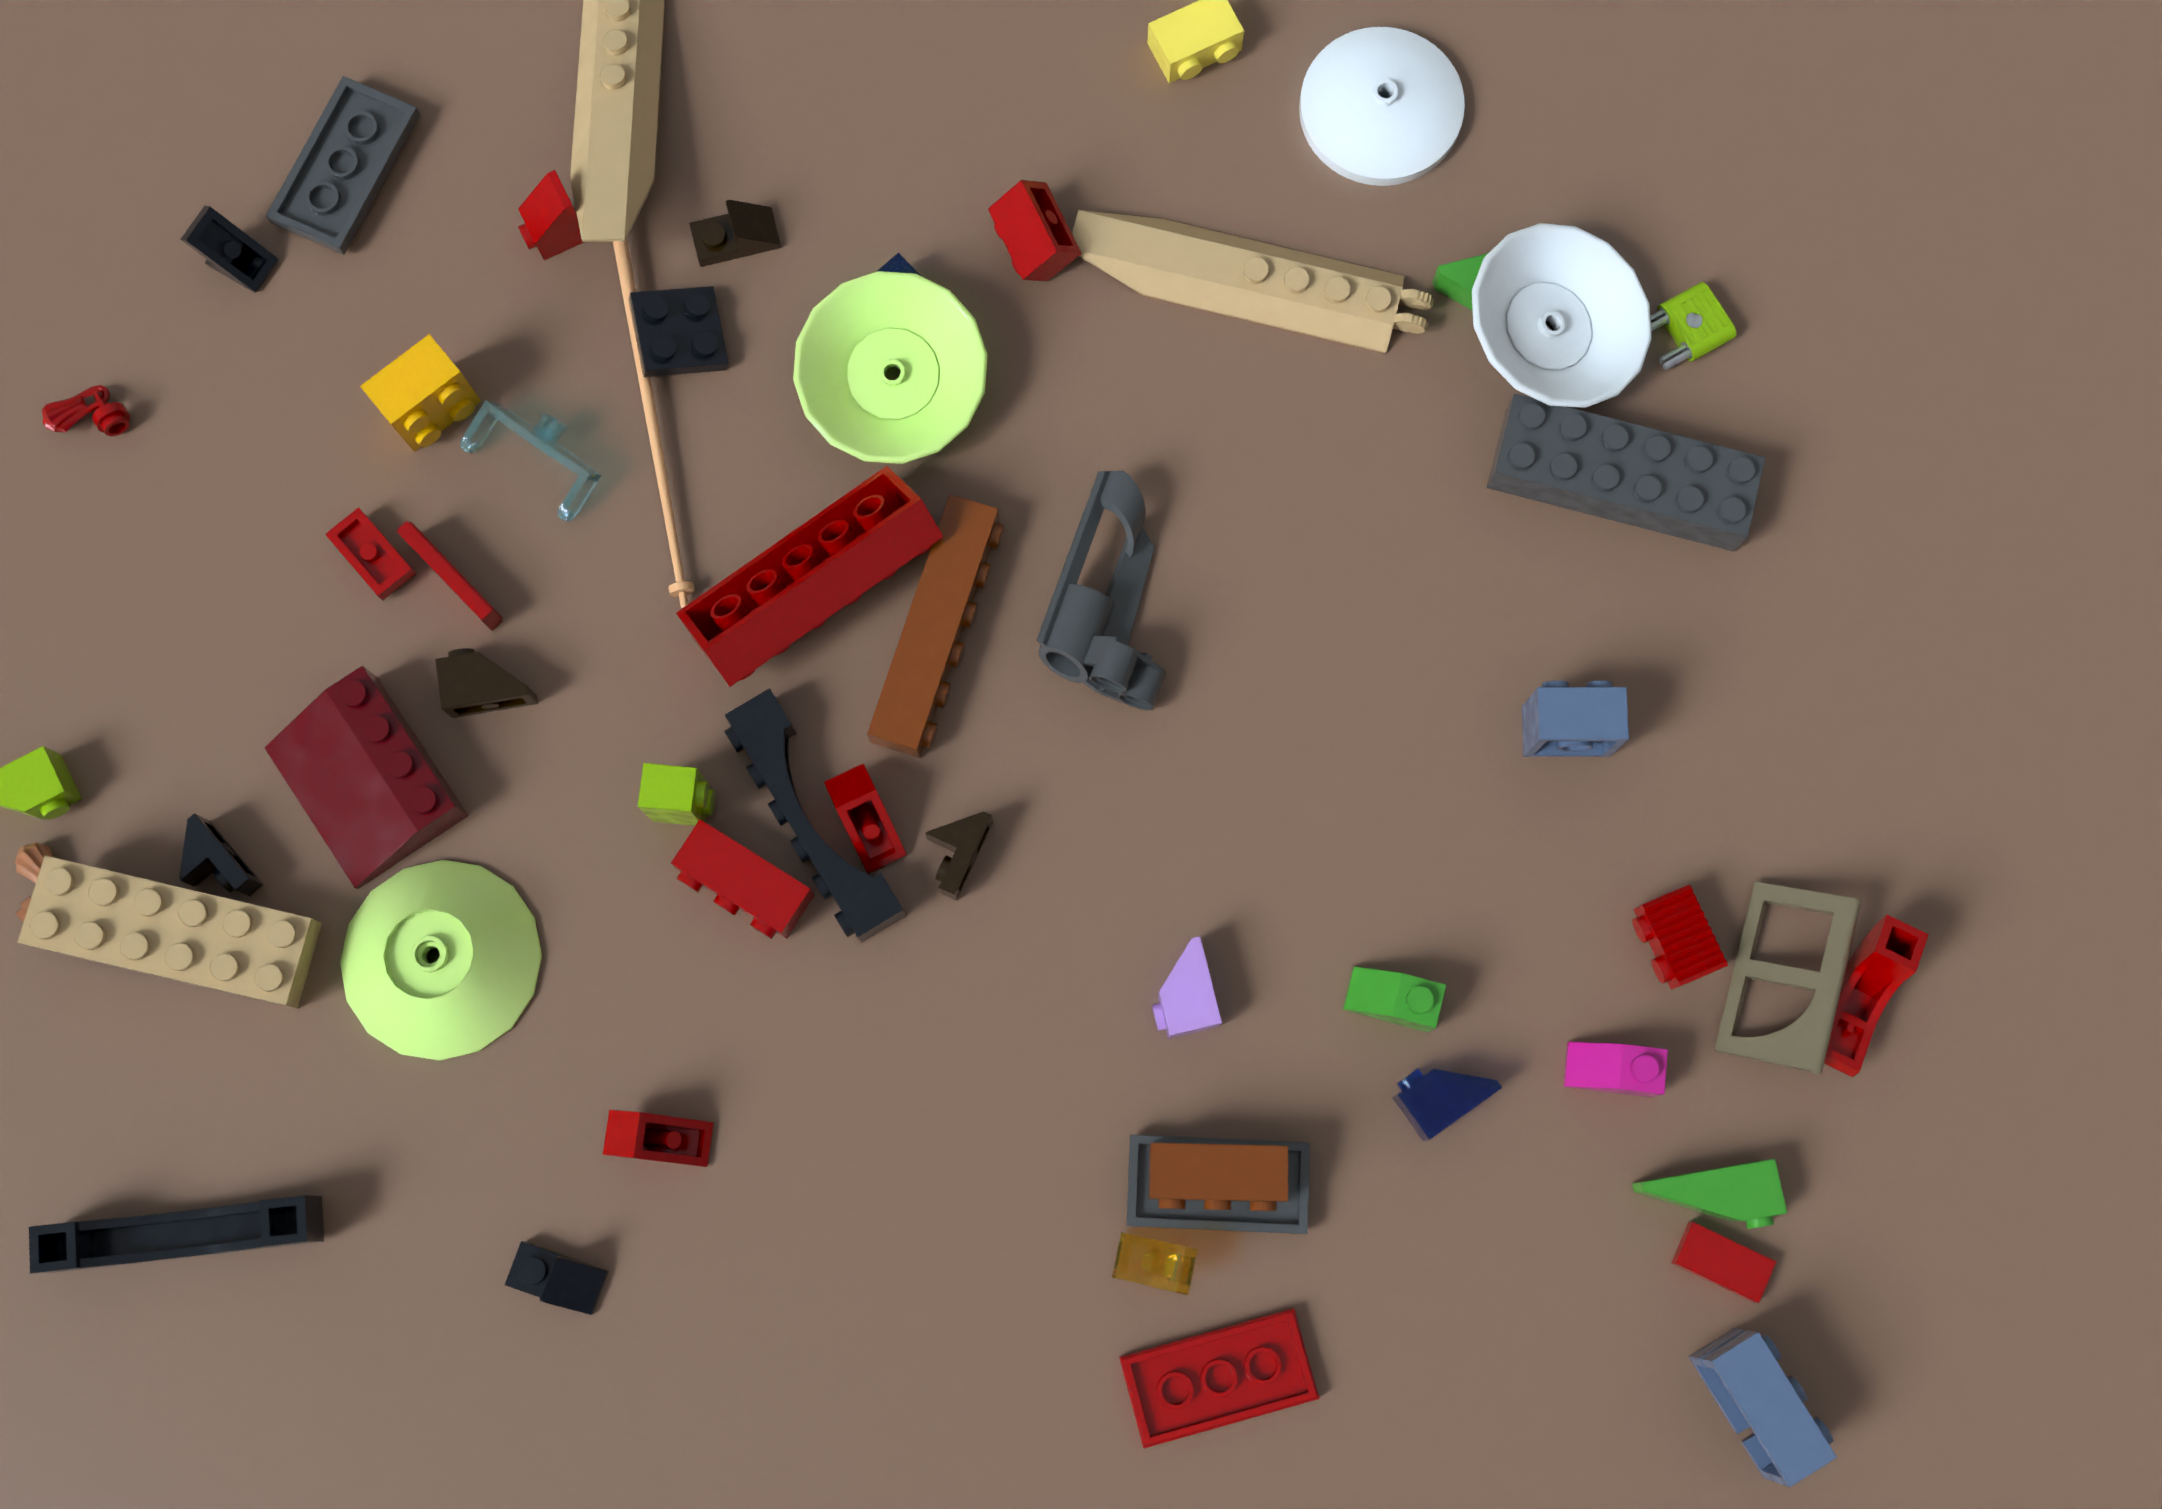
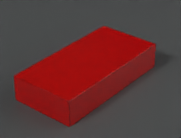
[1671,1222,1776,1303]

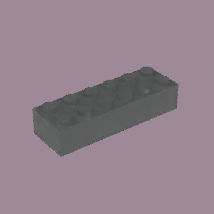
[1487,393,1766,552]

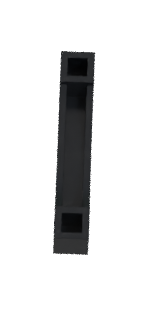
[724,688,907,943]
[29,1195,324,1274]

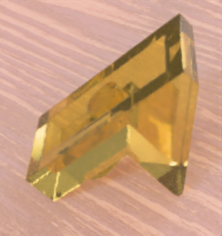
[1112,1232,1198,1295]

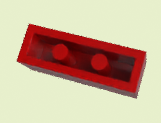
[670,819,815,939]

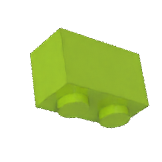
[637,763,715,826]

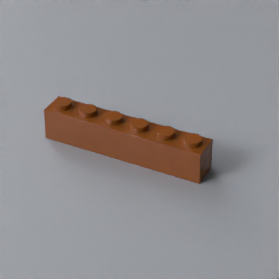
[867,494,1005,758]

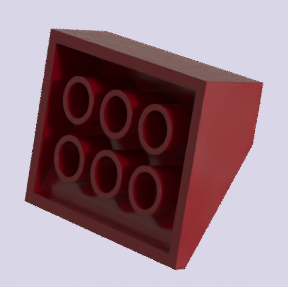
[264,666,468,889]

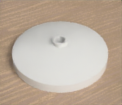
[1299,27,1465,186]

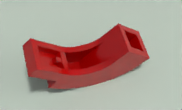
[1824,914,1929,1077]

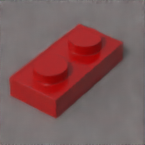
[325,507,416,601]

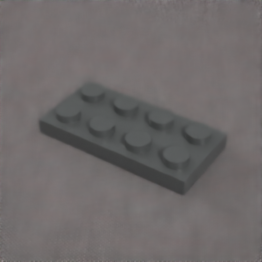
[266,76,421,255]
[1126,1135,1310,1234]

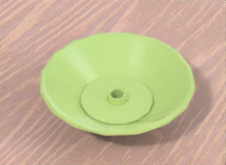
[793,271,988,464]
[340,859,542,1061]

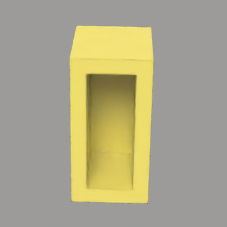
[1147,0,1244,83]

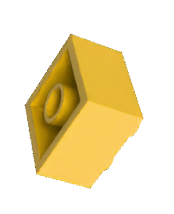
[360,334,481,452]

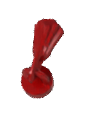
[42,385,130,436]

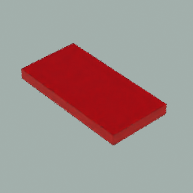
[1119,1308,1320,1448]

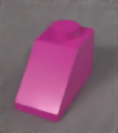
[1563,1042,1668,1098]

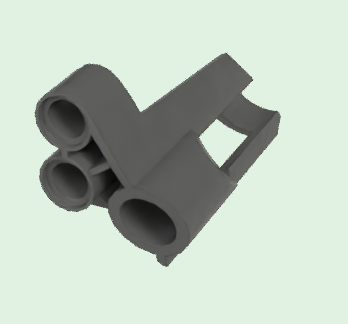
[1037,471,1166,710]

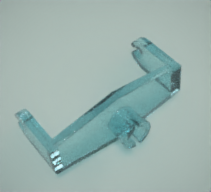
[460,400,602,522]

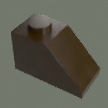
[435,648,538,718]

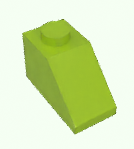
[0,746,82,820]

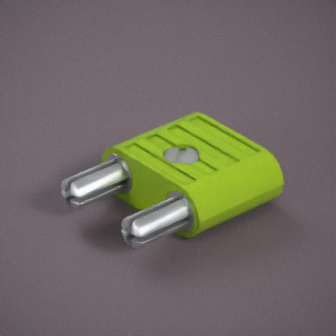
[1650,282,1736,370]

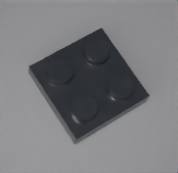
[628,286,729,377]

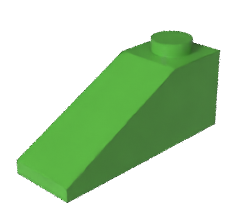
[1632,1159,1787,1229]

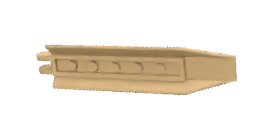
[570,0,665,242]
[1072,210,1434,354]

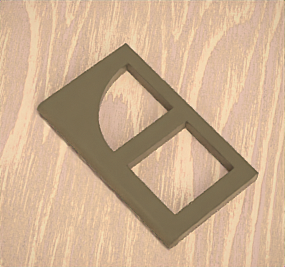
[1714,881,1862,1074]

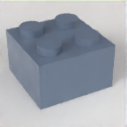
[1522,681,1629,757]

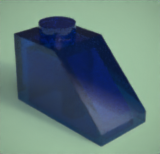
[1392,1068,1502,1141]

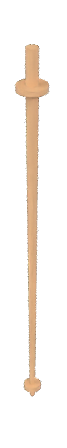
[613,239,695,608]

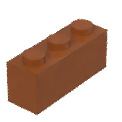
[1149,1143,1288,1211]

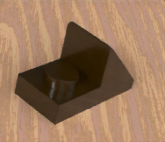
[689,200,781,267]
[925,811,993,901]

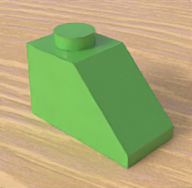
[1343,966,1446,1033]

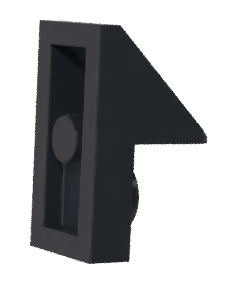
[180,205,278,292]
[180,813,264,896]
[505,1241,609,1315]

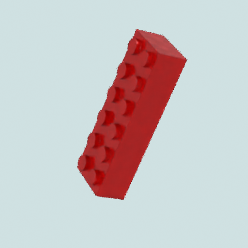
[676,466,943,687]

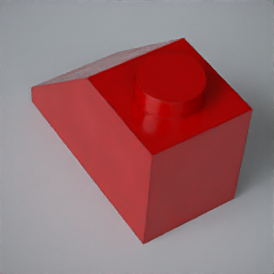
[518,170,584,260]
[824,763,907,874]
[602,1110,714,1167]

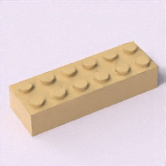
[17,856,322,1009]

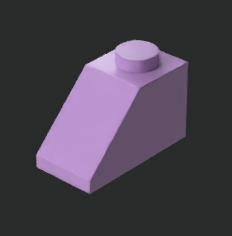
[1152,936,1222,1039]

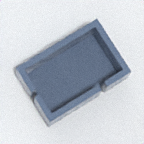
[1688,1328,1837,1487]

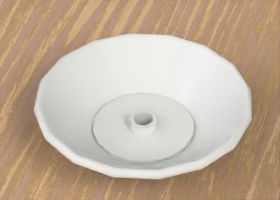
[1472,223,1652,408]

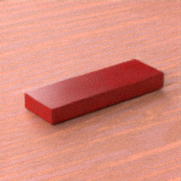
[396,521,503,631]

